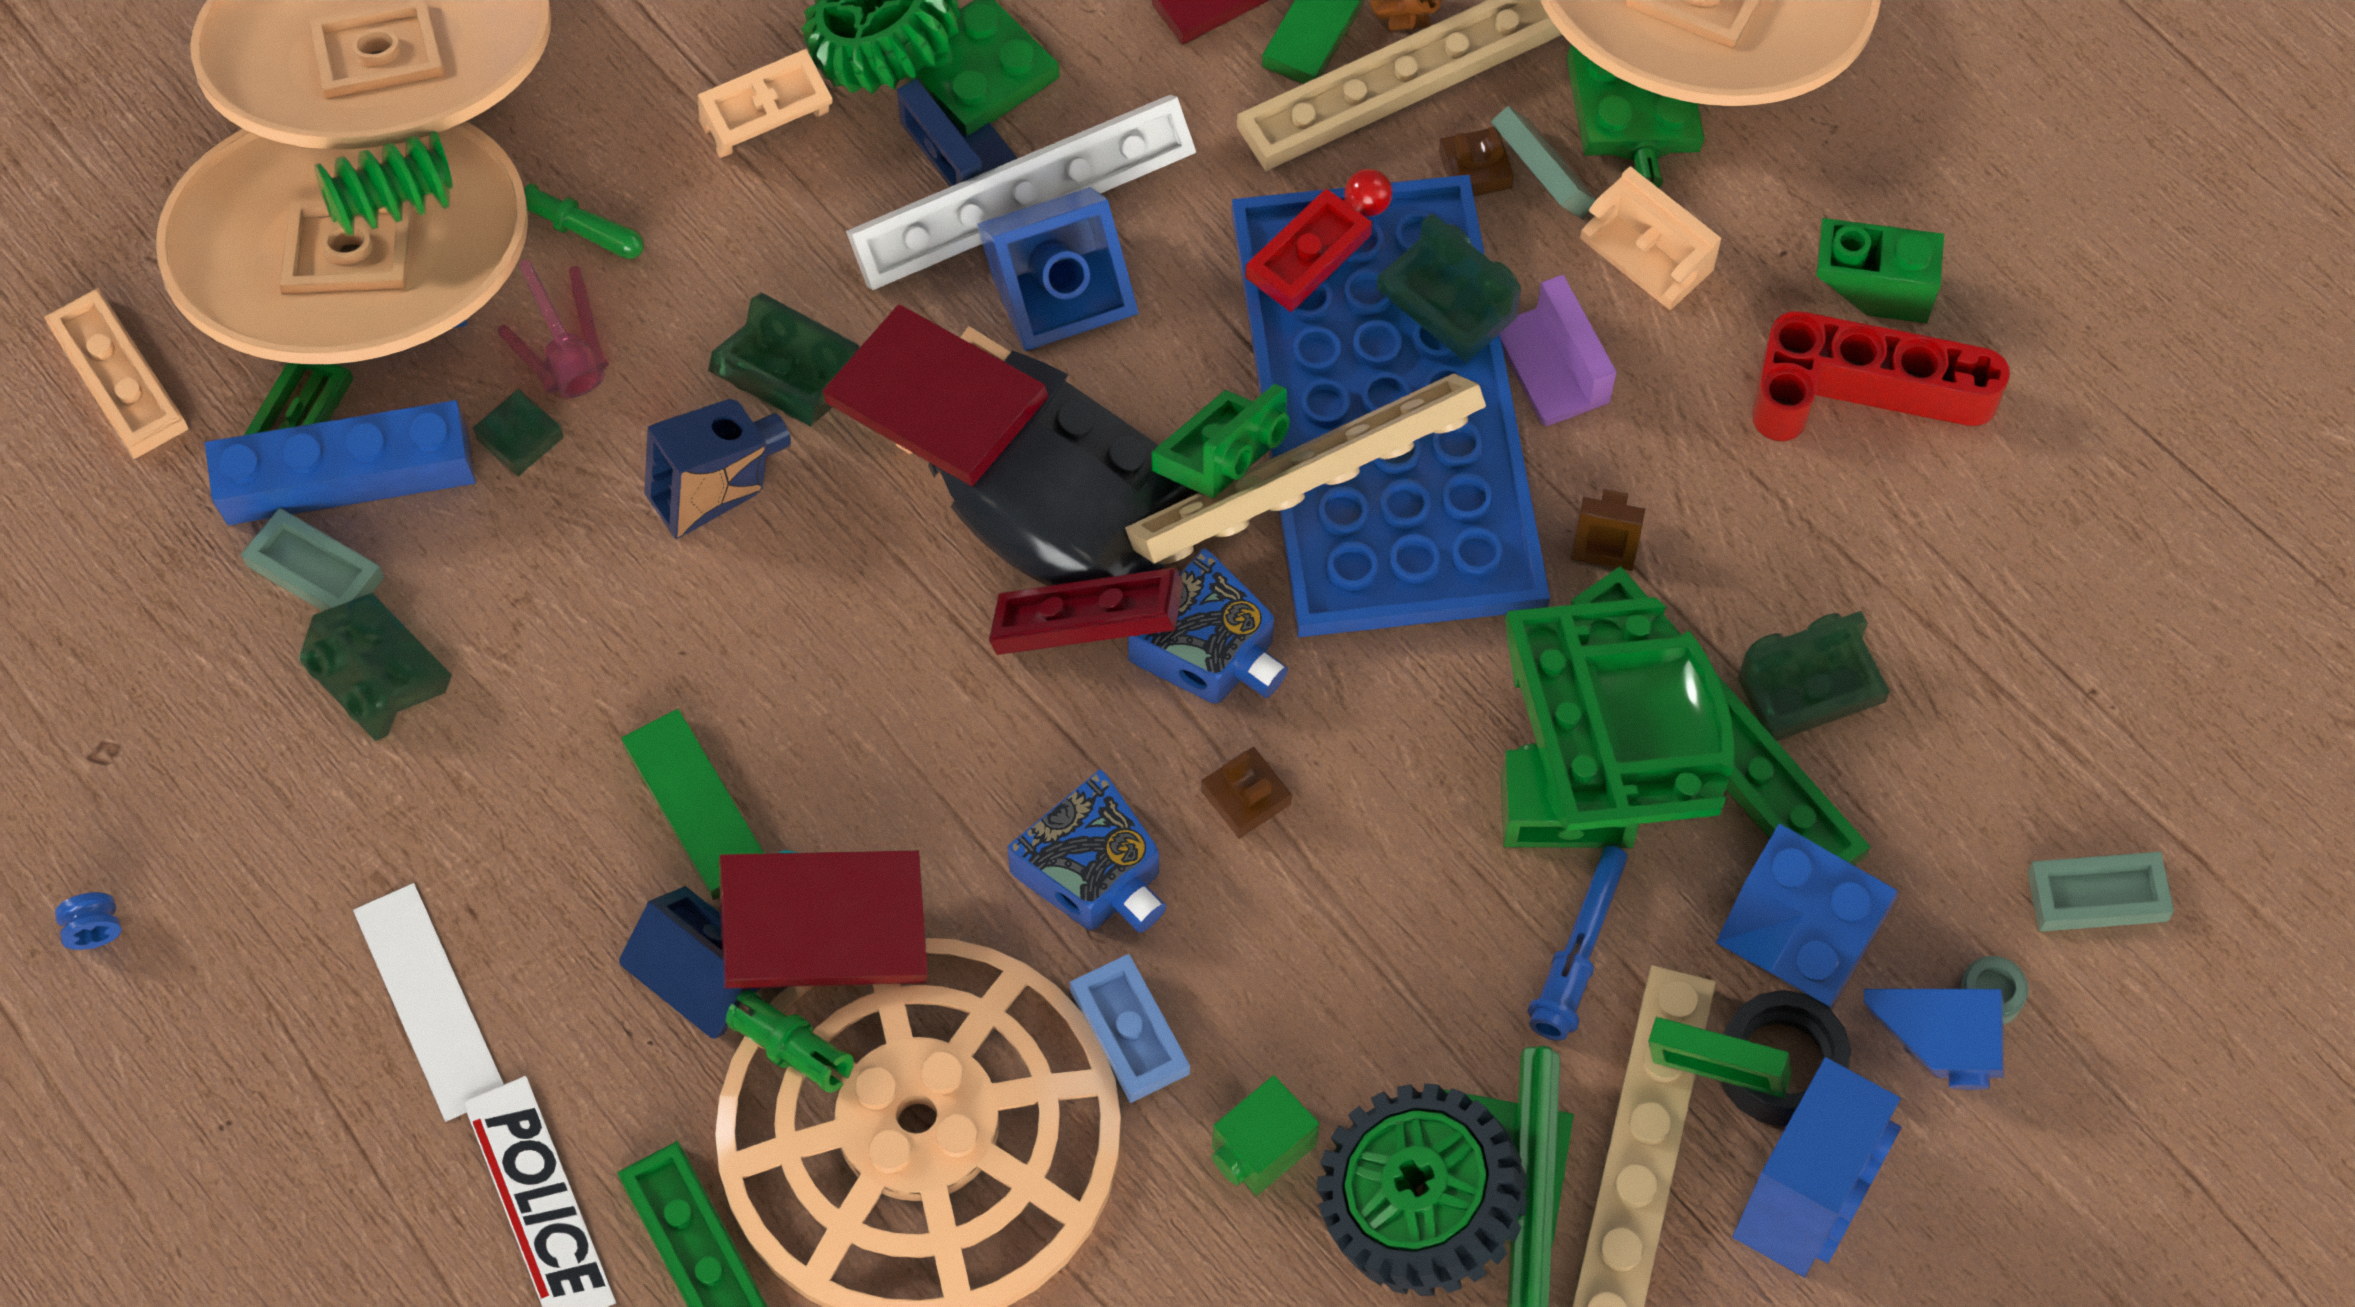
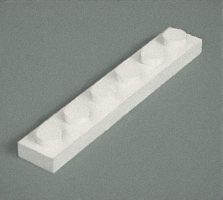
[846,95,1196,290]

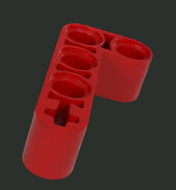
[1752,311,2010,441]

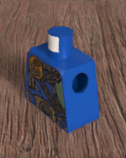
[1128,548,1288,703]
[1007,769,1166,933]

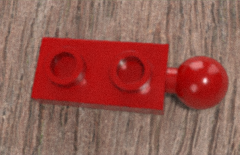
[1245,168,1393,312]

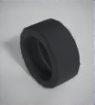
[1721,990,1851,1127]

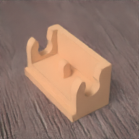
[698,49,832,158]
[1580,166,1721,310]

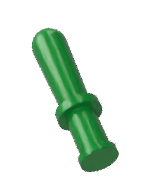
[524,183,644,259]

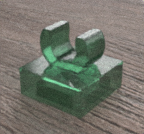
[473,389,564,477]

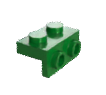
[1152,384,1290,499]

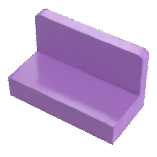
[1498,275,1616,426]

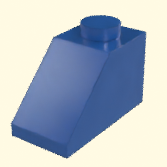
[1864,989,2005,1090]

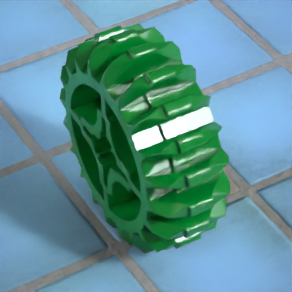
[801,0,961,95]

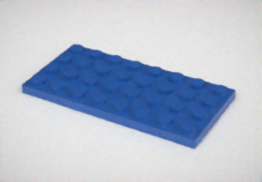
[1231,175,1550,637]

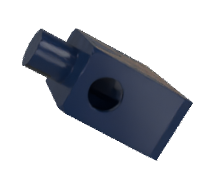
[644,399,791,540]

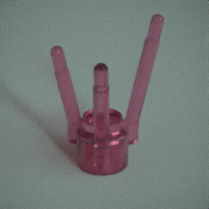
[498,260,609,398]

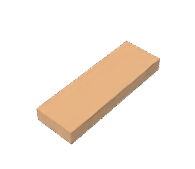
[44,288,189,459]

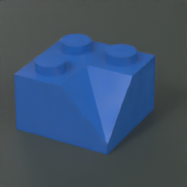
[1716,823,1898,1010]

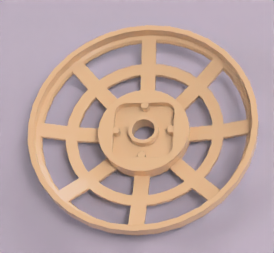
[715,938,1121,1307]

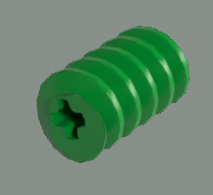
[314,131,453,236]

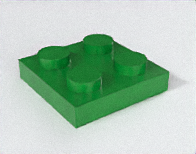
[906,0,1060,137]

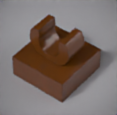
[1439,127,1514,196]
[1571,489,1645,571]
[1201,746,1292,839]

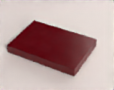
[822,304,1048,487]
[718,850,928,988]

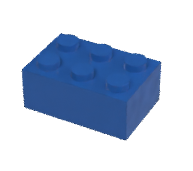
[1732,1057,1902,1278]

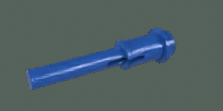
[1527,846,1628,1041]

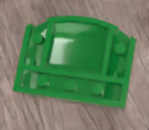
[1505,597,1735,832]

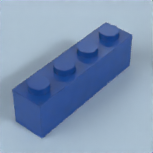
[205,400,476,525]

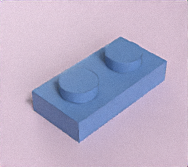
[1070,954,1190,1103]

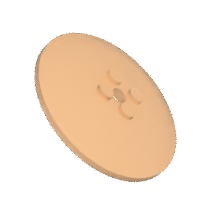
[190,0,551,149]
[1540,0,1881,106]
[156,121,528,364]

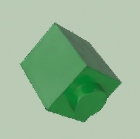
[1211,1075,1320,1196]

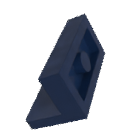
[897,79,1018,187]
[619,886,764,1039]

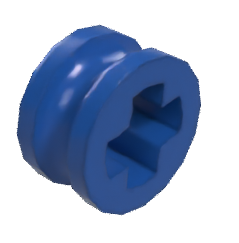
[54,892,122,950]

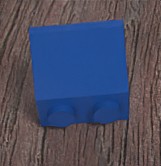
[977,187,1139,351]

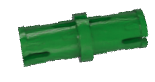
[726,990,854,1093]

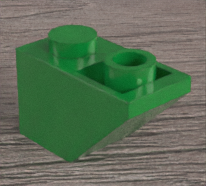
[1816,218,1944,324]

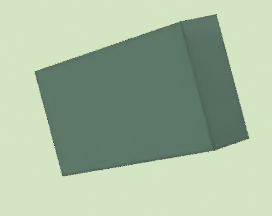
[1491,106,1597,219]
[241,508,385,625]
[2027,852,2174,932]

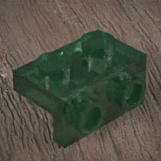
[1377,213,1521,363]
[708,292,859,427]
[299,593,452,741]
[1737,611,1890,741]

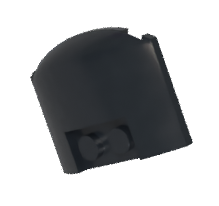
[928,350,1200,586]

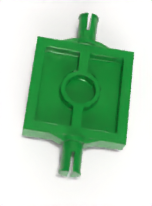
[1566,44,1705,188]

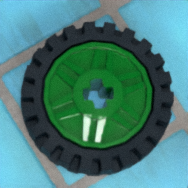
[1317,1083,1528,1296]

